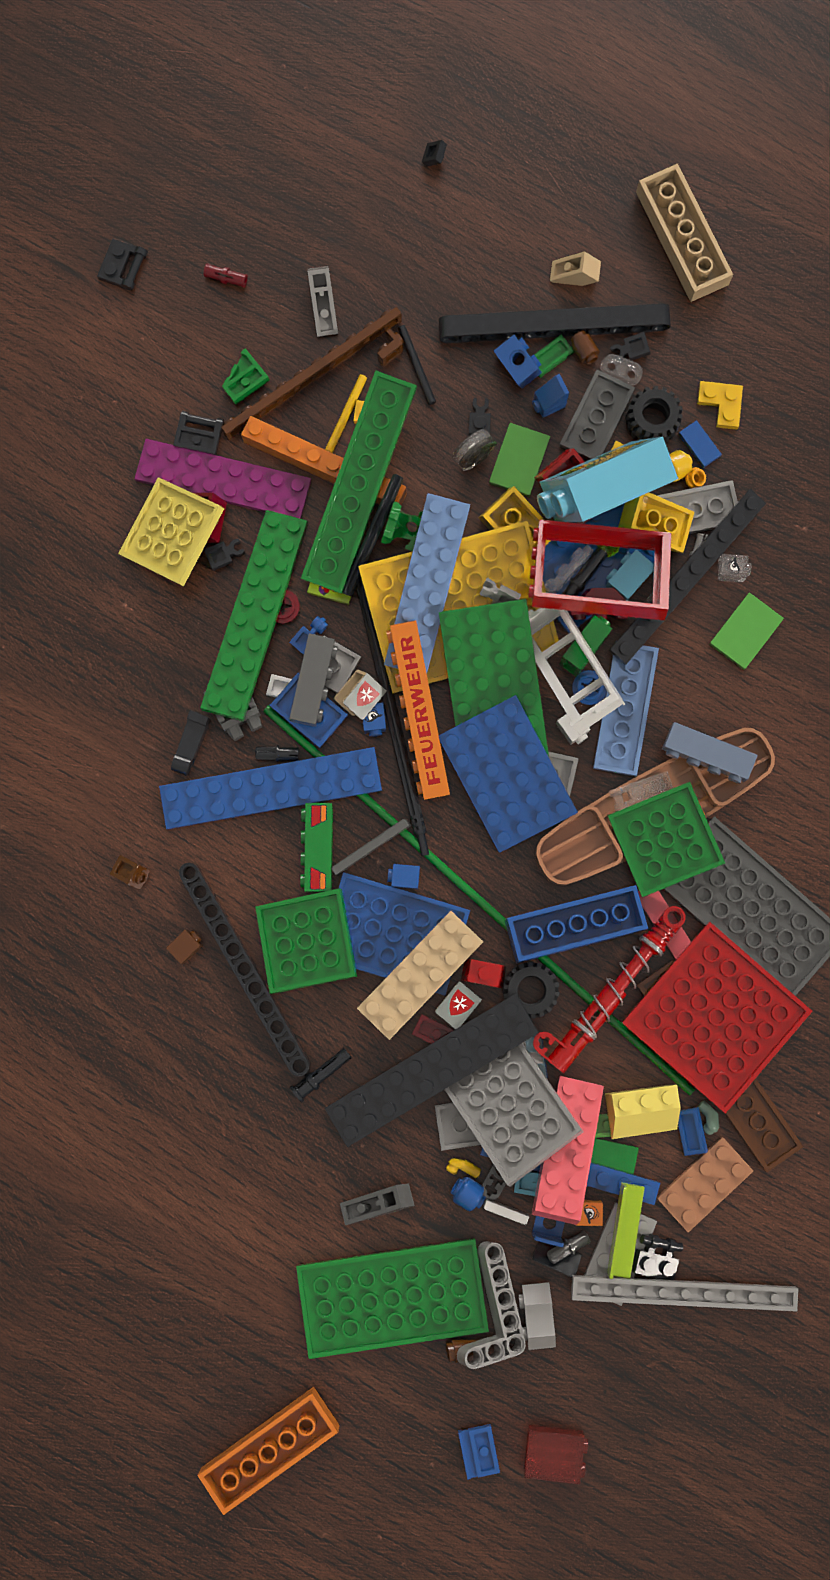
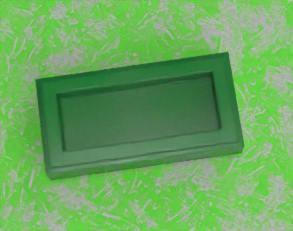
[534,335,574,378]

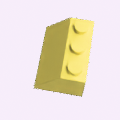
[605,1085,680,1139]

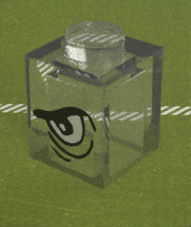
[718,554,752,582]

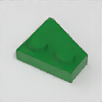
[222,348,270,405]

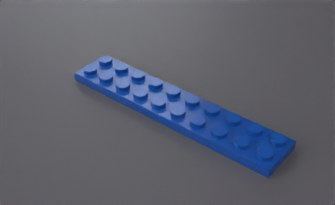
[159,747,382,829]

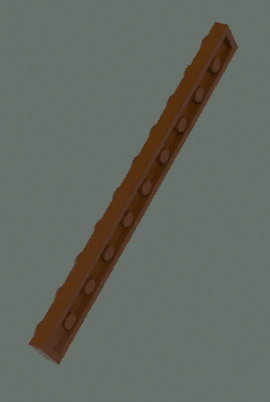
[221,307,402,441]

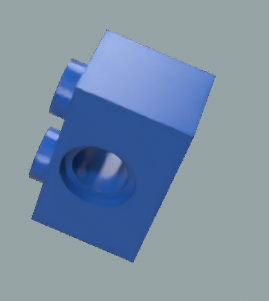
[494,335,542,388]

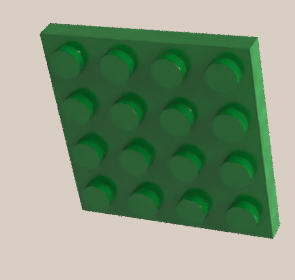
[608,782,725,898]
[255,888,357,994]

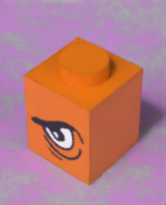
[575,1200,603,1226]

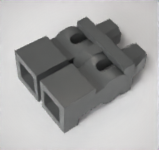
[203,691,262,741]

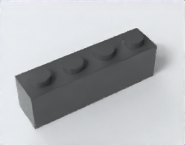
[290,634,338,727]

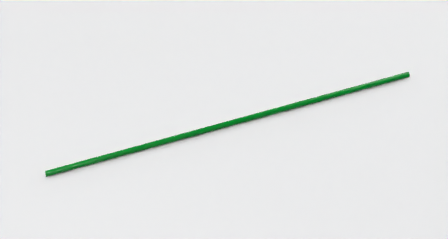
[263,706,695,1096]

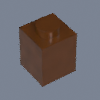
[166,930,203,964]

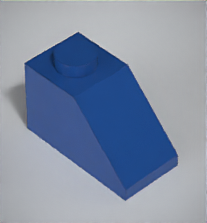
[532,374,569,418]

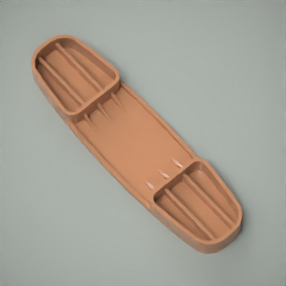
[535,728,775,886]

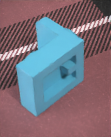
[514,1171,539,1196]

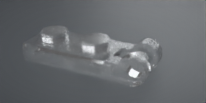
[545,545,593,594]
[609,771,673,811]

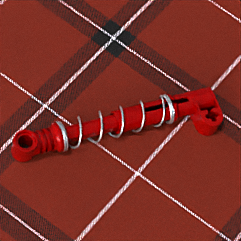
[533,906,685,1074]

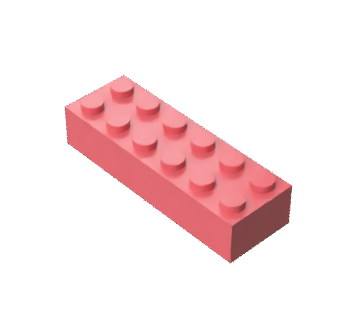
[531,1076,604,1225]

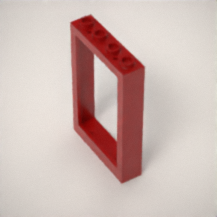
[528,520,671,620]

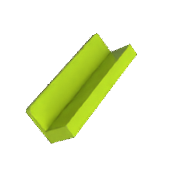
[607,1182,645,1279]

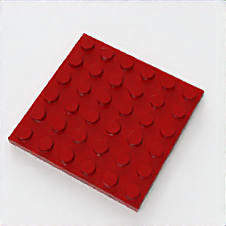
[621,922,812,1114]

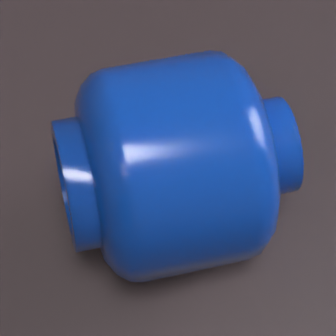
[451,1177,486,1211]

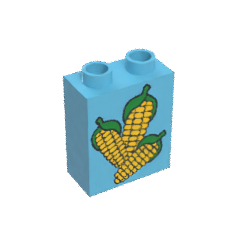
[537,436,678,522]

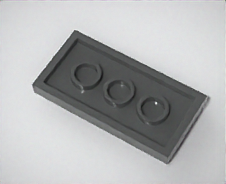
[559,370,635,460]

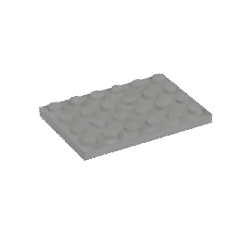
[444,1043,584,1186]

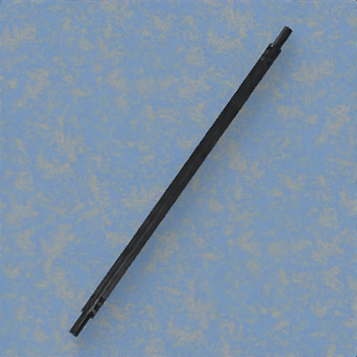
[353,547,429,857]

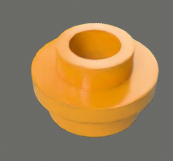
[685,467,706,489]

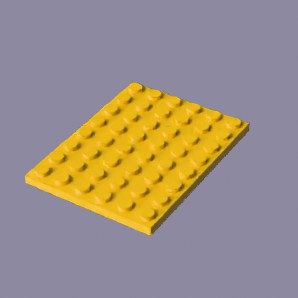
[358,520,559,693]

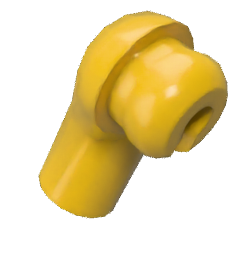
[446,1158,481,1178]

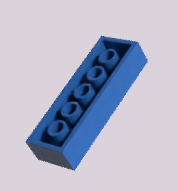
[505,885,648,964]

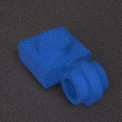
[289,616,328,655]

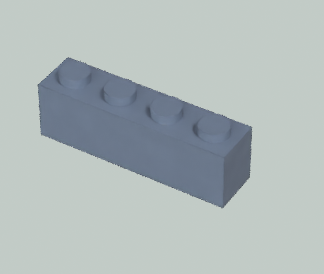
[662,722,758,784]

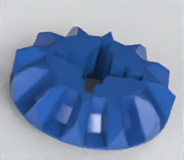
[572,670,607,705]

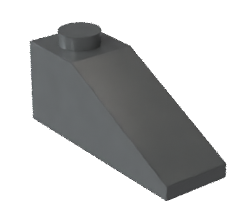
[340,1183,415,1225]

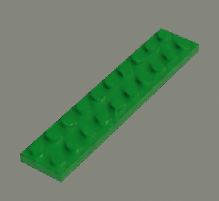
[301,370,417,594]
[200,510,308,722]

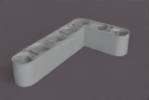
[457,1241,526,1369]

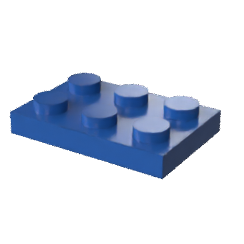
[270,673,348,748]

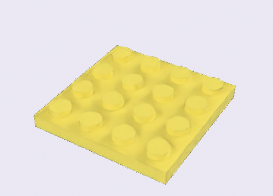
[118,477,224,586]

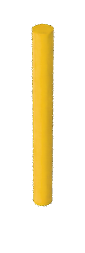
[325,374,367,453]

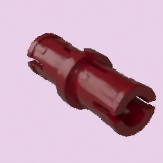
[203,263,248,288]

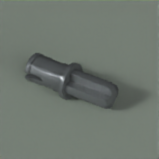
[547,1230,591,1264]

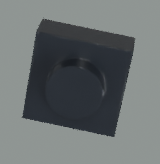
[422,140,447,167]

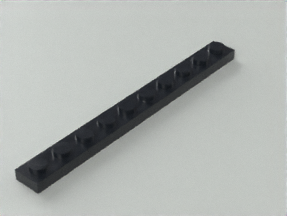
[608,489,766,665]

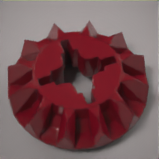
[276,590,300,624]

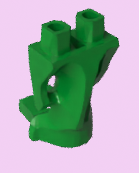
[381,501,423,551]

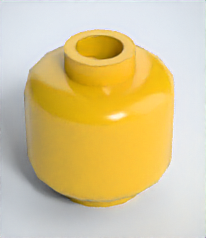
[669,450,692,482]

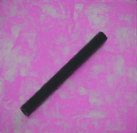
[397,325,436,405]

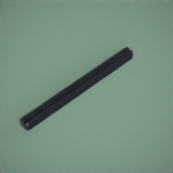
[342,474,403,596]

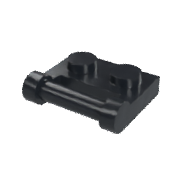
[97,238,148,291]
[173,411,224,455]

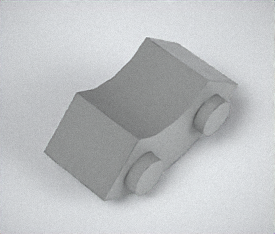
[518,1282,556,1350]

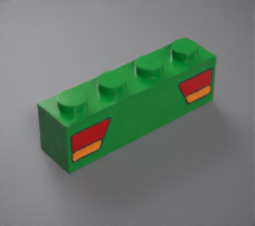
[300,803,333,893]

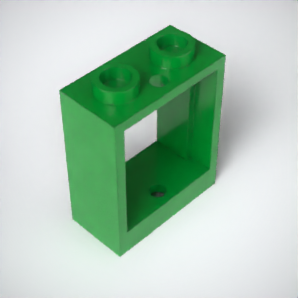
[559,616,612,677]

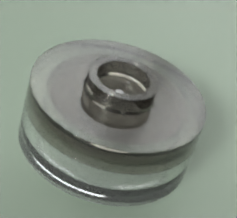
[452,429,497,471]

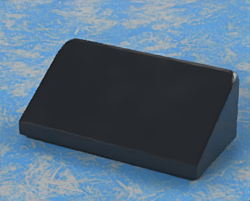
[532,1241,582,1277]

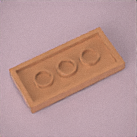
[656,1136,753,1232]

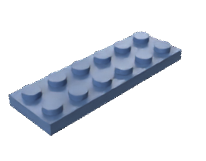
[593,641,659,777]

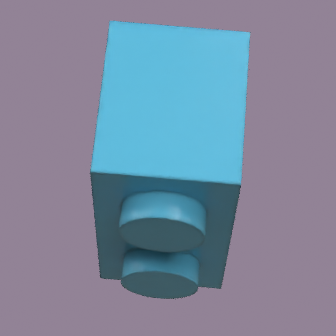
[605,549,654,600]

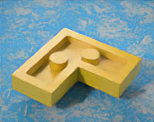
[697,381,743,429]

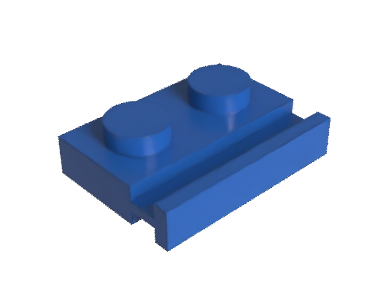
[458,1424,500,1480]

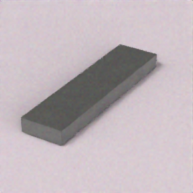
[331,819,411,875]

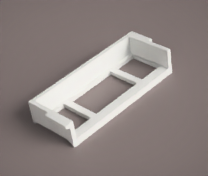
[528,608,625,736]

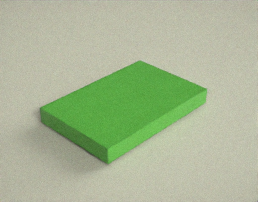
[489,423,550,497]
[709,592,784,670]

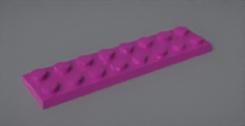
[135,439,311,519]

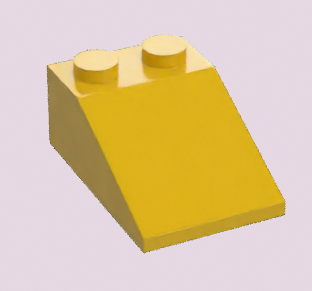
[478,486,551,547]
[618,492,694,553]

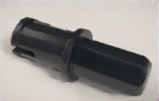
[255,745,299,762]

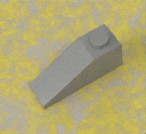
[307,266,338,337]

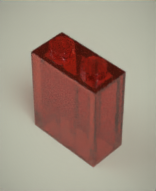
[524,1424,588,1485]

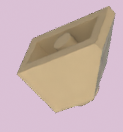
[550,252,601,286]

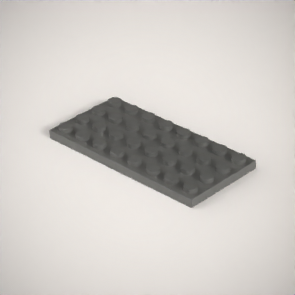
[664,816,830,996]

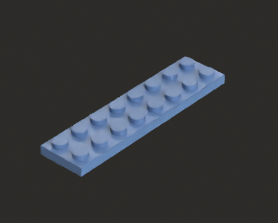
[384,493,471,673]

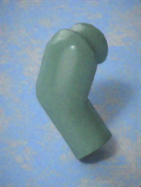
[697,1100,719,1135]

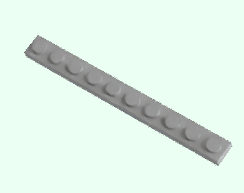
[571,1275,798,1311]

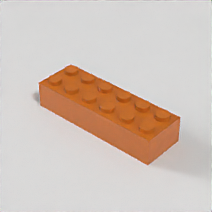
[197,1387,339,1515]

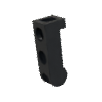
[171,710,211,776]

